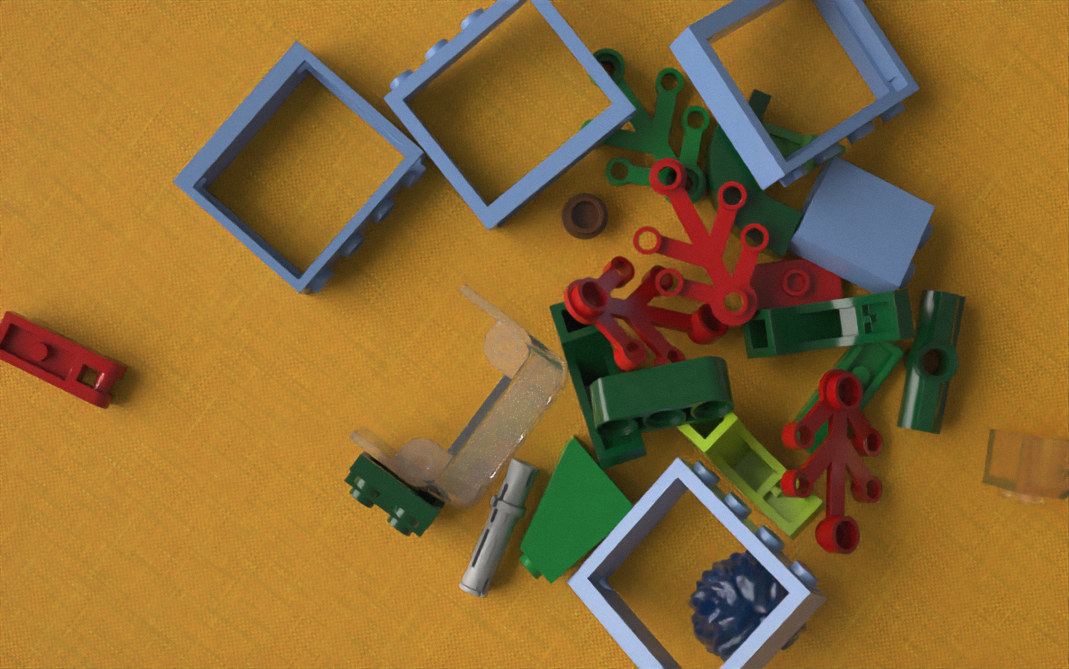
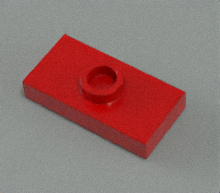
[749,259,843,311]

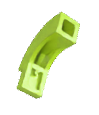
[676,412,826,540]

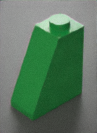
[519,436,634,584]

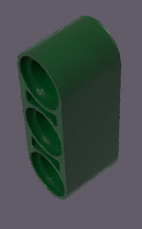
[590,356,734,438]

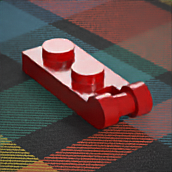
[0,311,128,409]

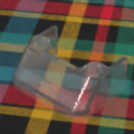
[349,284,569,509]

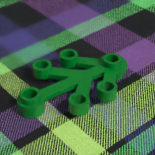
[580,48,710,204]

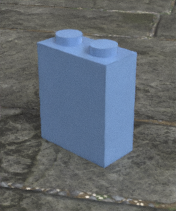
[787,155,935,294]

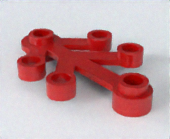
[633,158,769,326]
[564,256,728,371]
[781,369,883,554]

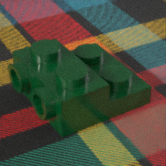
[344,447,446,537]

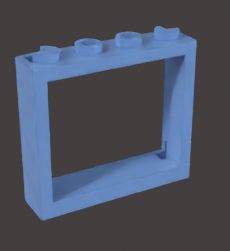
[383,0,638,230]
[669,0,920,190]
[172,41,428,295]
[567,457,827,669]

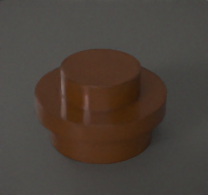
[562,193,608,240]

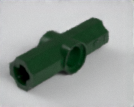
[897,290,966,435]

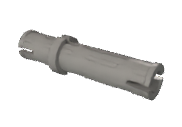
[459,458,540,598]

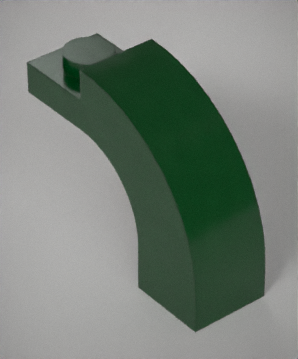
[704,89,803,259]
[743,289,915,359]
[549,302,647,470]

